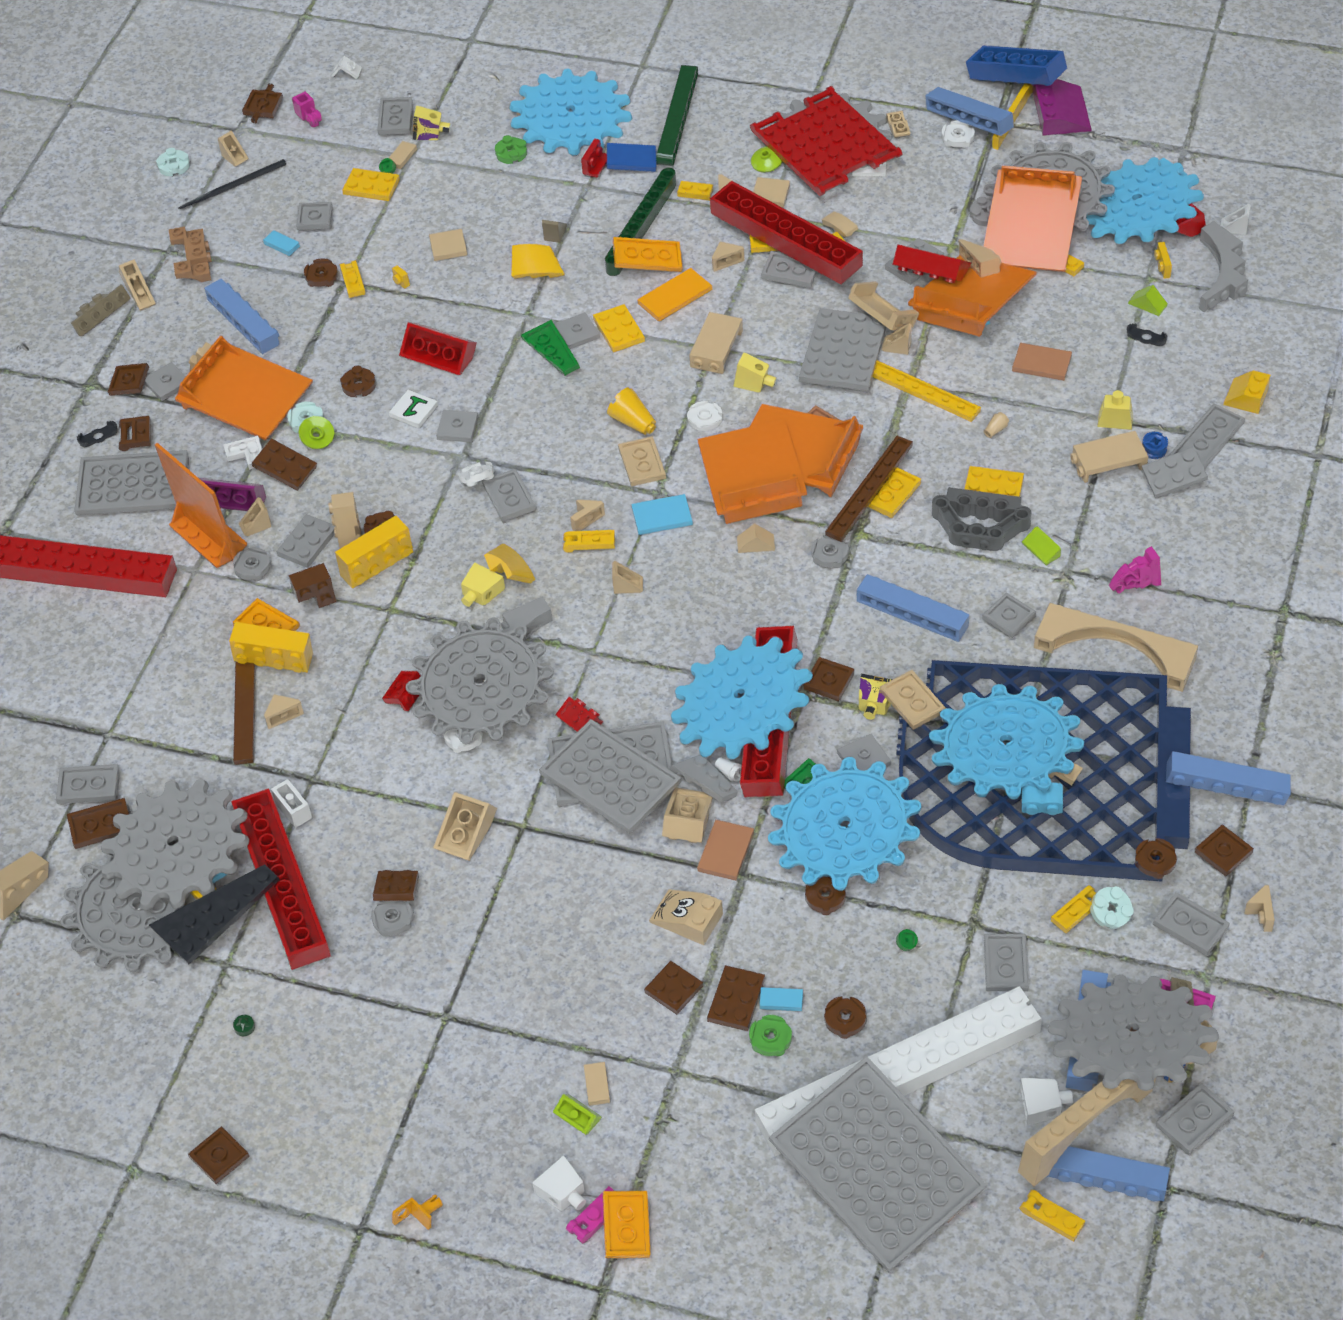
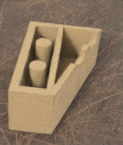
[328,492,362,548]
[0,851,49,921]

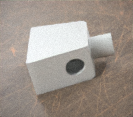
[1020,1078,1073,1125]
[532,1156,586,1211]

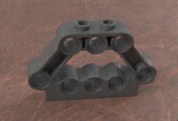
[932,487,1032,551]

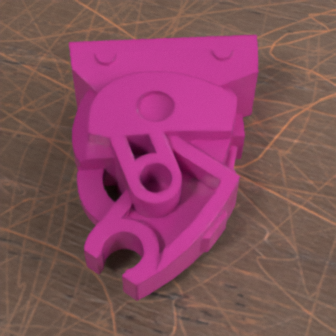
[1109,546,1161,594]

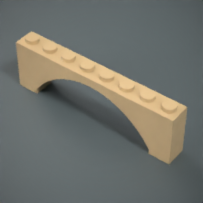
[1034,603,1198,692]
[1018,1078,1156,1186]

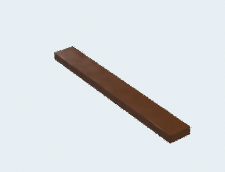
[825,435,913,542]
[233,661,255,765]

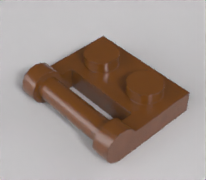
[119,415,151,451]

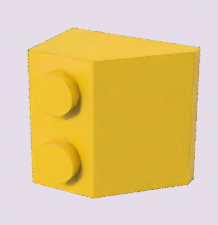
[1223,370,1271,414]

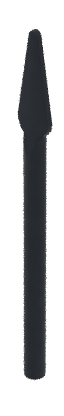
[178,159,286,209]

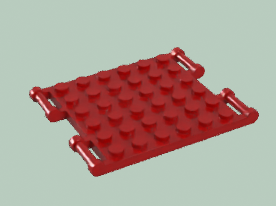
[750,86,903,196]

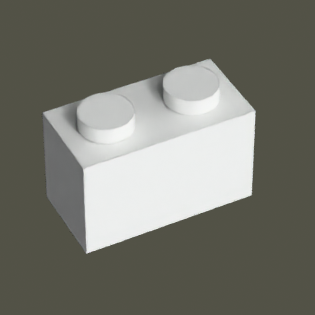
[271,779,312,828]

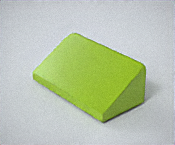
[1022,526,1061,565]
[553,1094,602,1135]

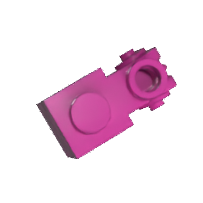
[292,91,322,127]

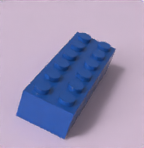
[966,45,1067,86]

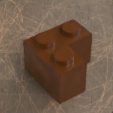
[288,563,336,608]

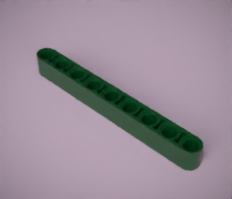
[656,65,698,166]
[605,168,676,276]

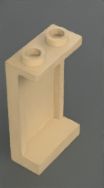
[848,281,919,330]
[689,312,743,374]
[1070,431,1148,483]

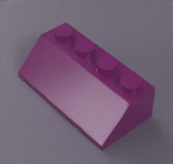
[199,478,266,511]

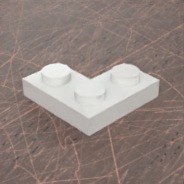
[223,436,262,469]

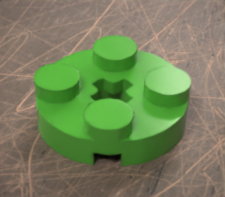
[495,135,527,164]
[749,1015,792,1056]

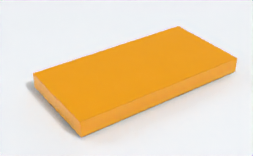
[612,237,683,272]
[637,268,712,322]

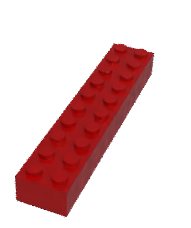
[710,181,863,285]
[0,535,177,598]
[740,626,798,797]
[231,788,331,970]

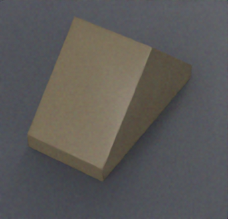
[542,220,567,243]

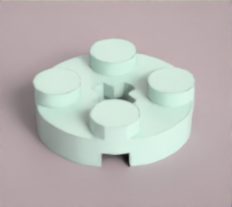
[156,148,190,176]
[287,402,323,433]
[1090,886,1134,929]

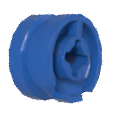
[1142,431,1168,459]

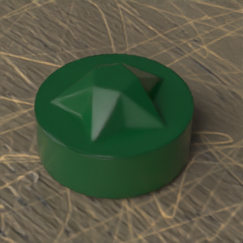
[233,1015,255,1036]

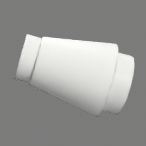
[715,757,742,782]

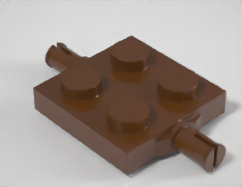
[242,83,283,124]

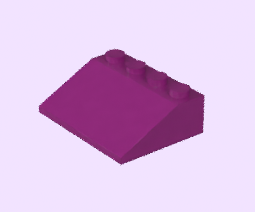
[1032,79,1092,136]

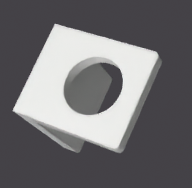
[331,56,362,79]

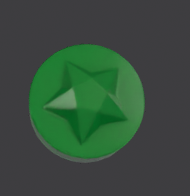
[379,158,396,174]
[896,929,918,951]

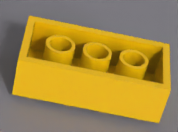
[335,516,413,589]
[229,622,313,673]

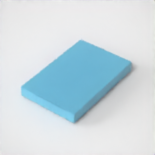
[631,494,693,535]

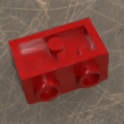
[581,138,607,178]
[382,671,421,711]
[555,697,603,732]

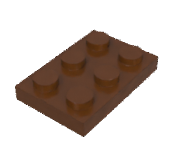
[252,438,317,491]
[67,798,129,849]
[707,965,765,1031]

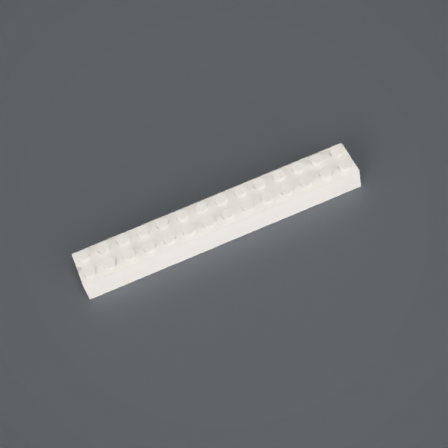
[755,986,1042,1156]

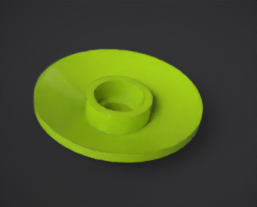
[751,146,782,173]
[298,416,334,449]

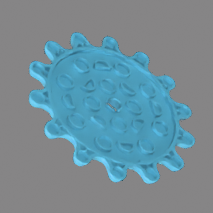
[509,69,632,155]
[1086,157,1204,244]
[671,636,813,759]
[929,684,1084,799]
[768,757,922,891]

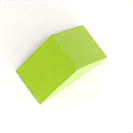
[1128,285,1168,316]

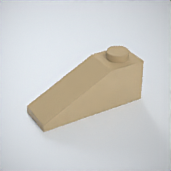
[959,239,1001,278]
[119,259,156,311]

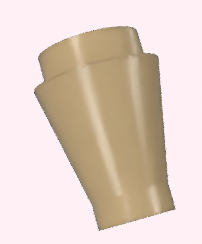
[983,412,1009,438]

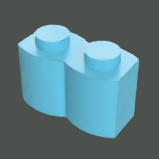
[1022,783,1063,815]

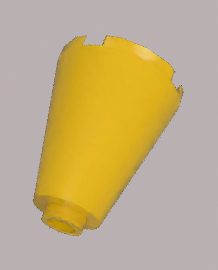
[607,387,656,435]

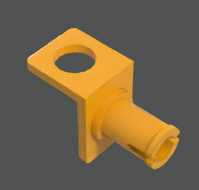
[392,1194,443,1230]

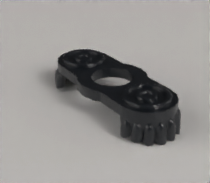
[1126,323,1168,346]
[77,421,117,447]

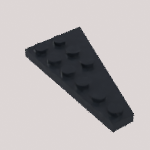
[149,864,280,965]

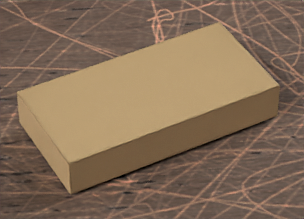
[389,141,417,169]
[584,1062,610,1106]

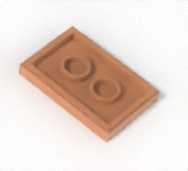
[1012,343,1072,381]
[697,819,754,881]

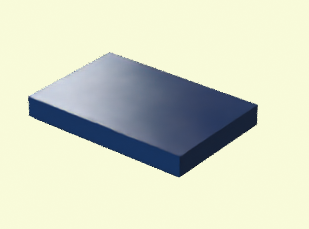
[606,143,656,172]

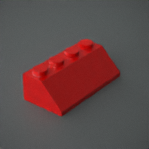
[892,244,972,283]
[399,322,477,375]

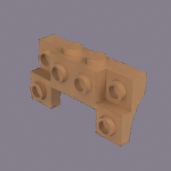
[169,227,212,282]

